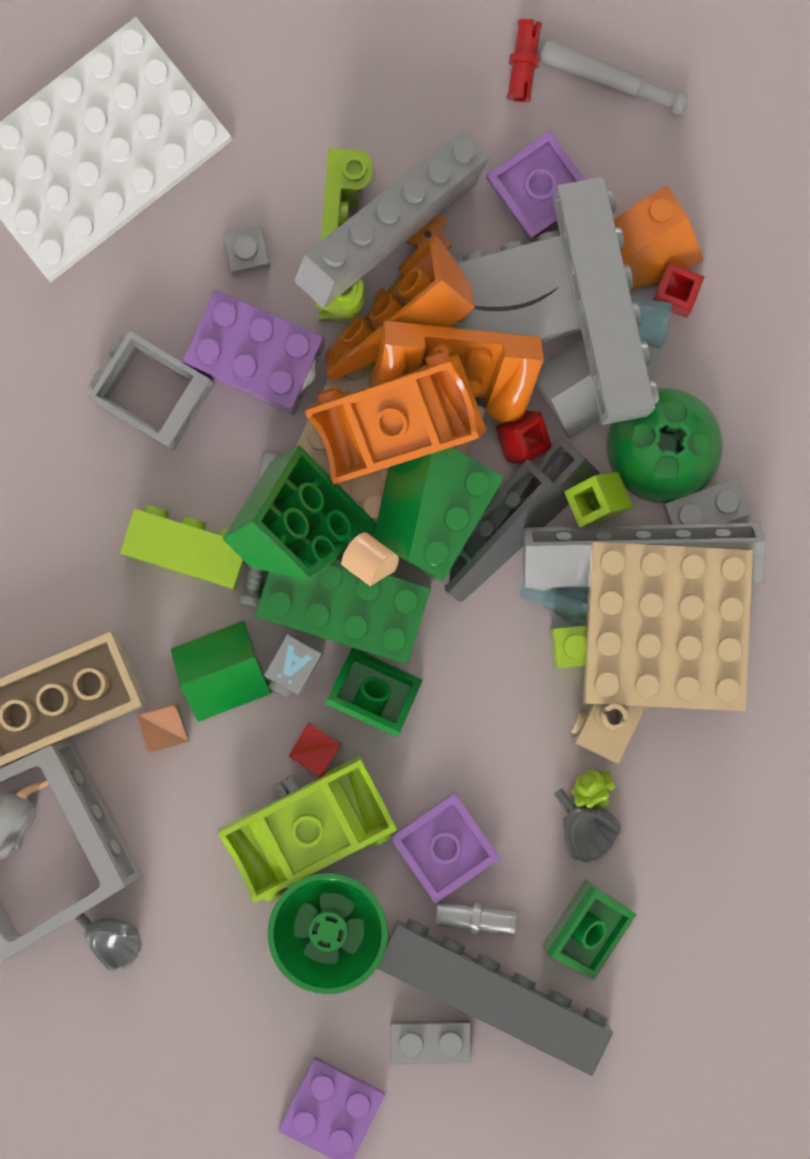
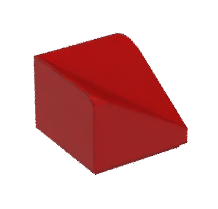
[651,262,705,318]
[495,410,552,464]
[289,723,342,778]

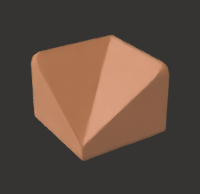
[137,704,189,753]

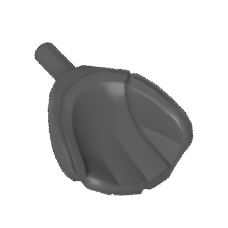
[554,788,621,862]
[74,913,142,971]

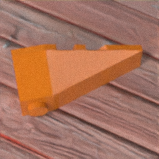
[614,185,704,291]
[325,234,475,381]

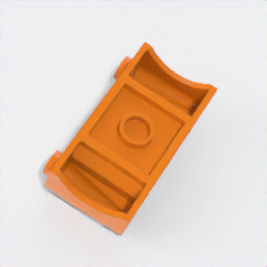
[369,320,544,423]
[305,349,486,485]

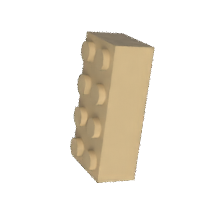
[0,631,148,767]

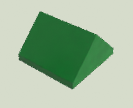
[170,621,272,722]
[325,648,423,737]
[542,879,637,980]

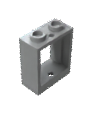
[88,330,214,451]

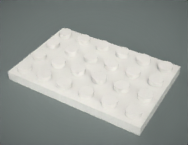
[0,17,233,283]

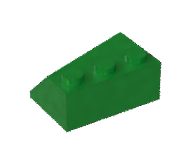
[223,445,376,580]
[373,447,504,582]

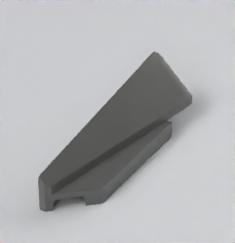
[444,436,600,602]

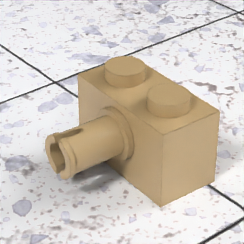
[570,704,646,764]

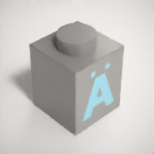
[264,634,323,698]

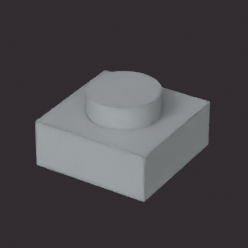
[223,226,270,275]

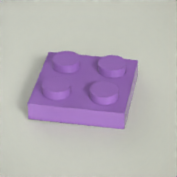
[486,131,585,241]
[390,792,500,904]
[278,1057,385,1159]

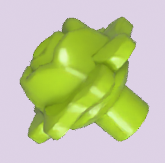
[570,769,616,809]

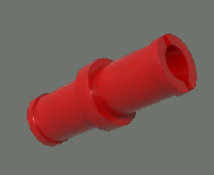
[506,19,542,103]

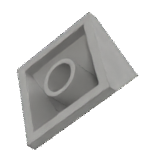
[535,338,600,438]

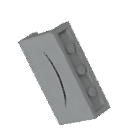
[452,230,582,343]

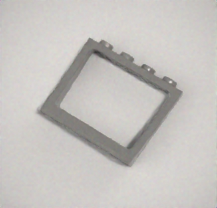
[0,738,143,962]

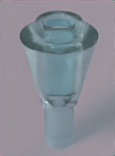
[520,583,589,627]

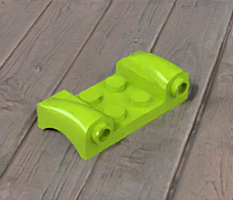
[315,148,375,323]
[217,755,397,904]

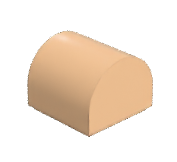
[341,532,399,586]

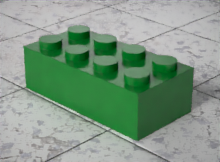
[255,559,431,665]

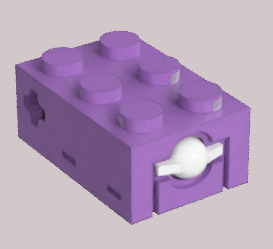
[183,290,325,415]

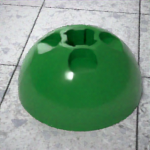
[607,388,723,503]
[268,873,388,994]

